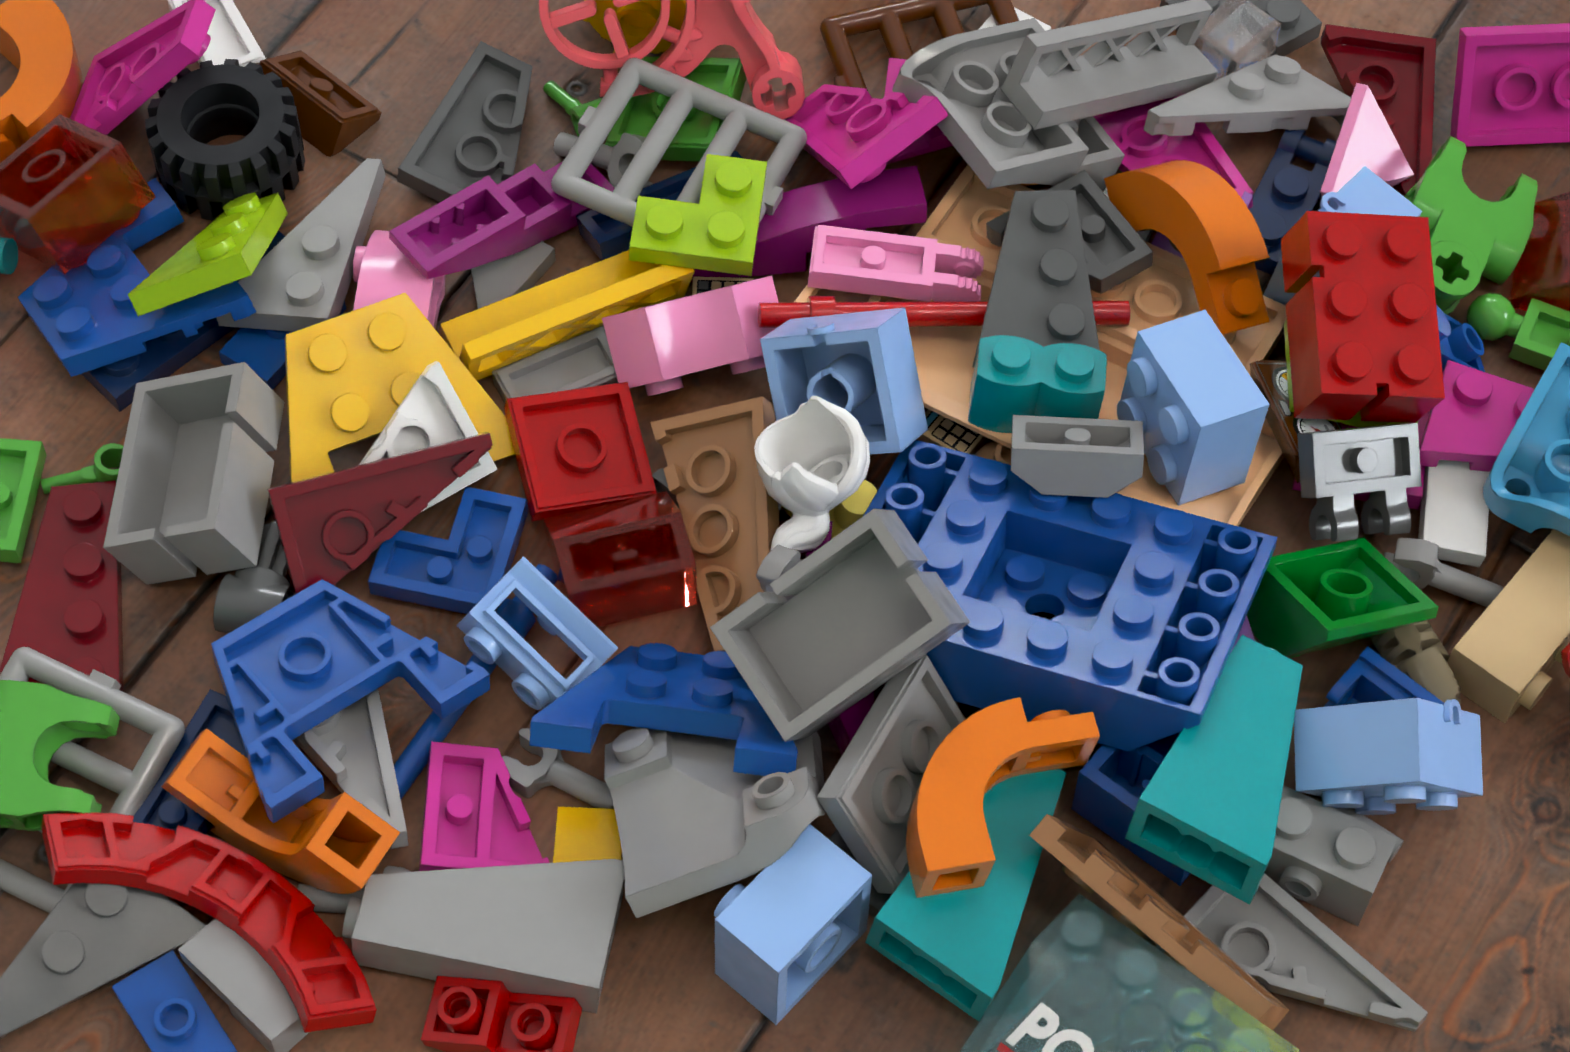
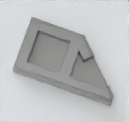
[471,241,556,309]

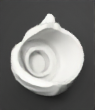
[754,396,870,553]

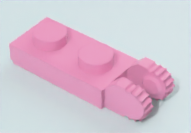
[807,225,984,302]

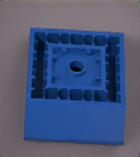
[863,440,1278,752]

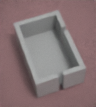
[103,362,285,585]
[710,509,970,742]

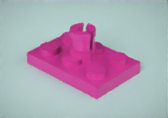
[1450,23,1570,147]

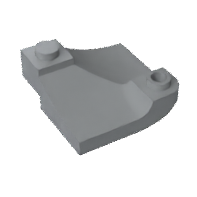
[893,18,1125,190]
[604,727,826,918]

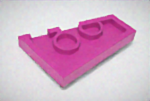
[1419,360,1535,472]

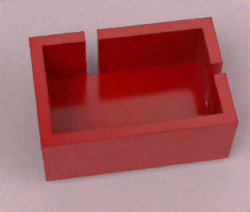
[1281,211,1445,423]

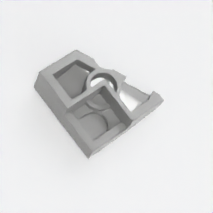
[178,919,309,1052]

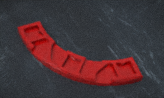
[41,812,377,1033]

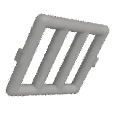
[551,58,807,227]
[0,647,185,913]

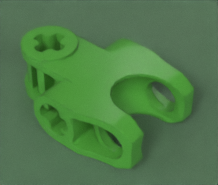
[1405,136,1538,316]
[0,680,120,831]

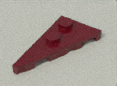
[1320,24,1436,197]
[267,432,493,594]

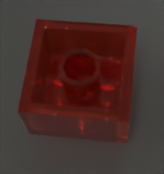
[0,114,156,274]

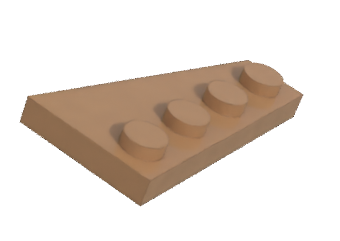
[650,396,779,651]
[1029,814,1290,1031]

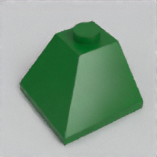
[1247,538,1439,658]

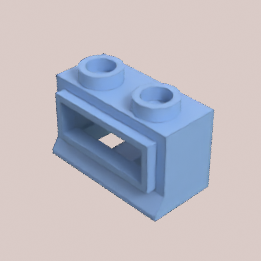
[456,556,618,710]

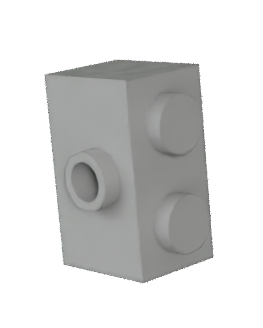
[1265,785,1398,926]

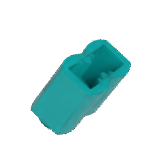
[968,335,1107,433]

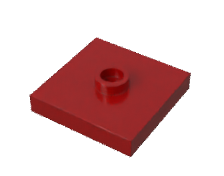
[504,382,657,522]

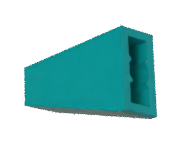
[1125,635,1303,905]
[865,769,1066,1022]

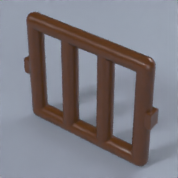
[820,0,1019,93]

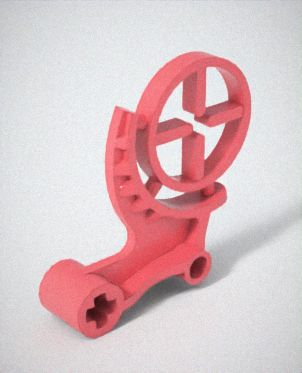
[539,0,805,119]

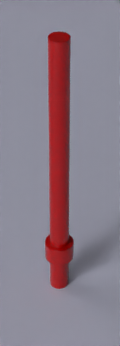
[758,296,1130,328]

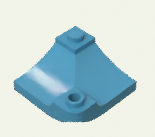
[1483,342,1570,536]

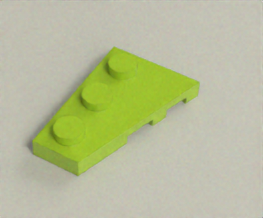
[127,192,288,316]

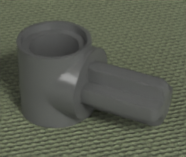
[213,520,294,633]

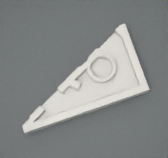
[359,361,497,512]

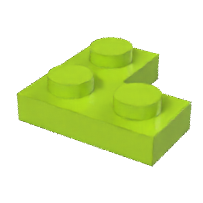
[629,154,767,276]

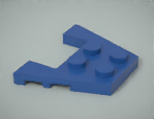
[18,178,256,377]
[211,579,490,823]
[529,643,798,776]

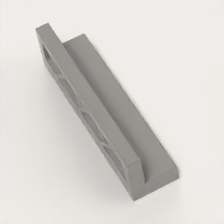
[1001,0,1218,130]

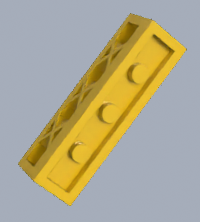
[438,250,695,381]

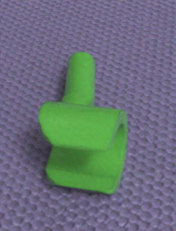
[543,81,602,137]
[41,443,124,494]

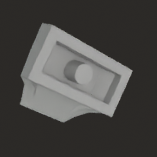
[1011,415,1144,498]

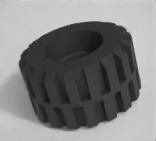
[145,59,305,221]

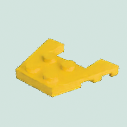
[285,292,515,482]

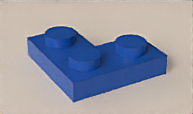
[368,487,528,614]

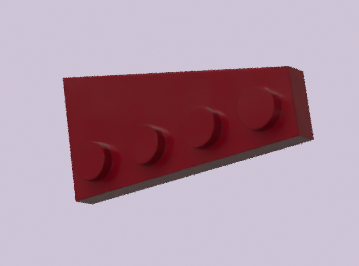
[0,480,124,692]

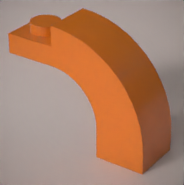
[0,0,83,168]
[1104,160,1270,335]
[906,697,1100,898]
[161,728,400,894]

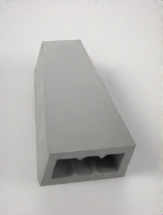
[342,859,625,1013]

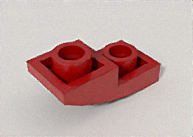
[421,976,582,1052]

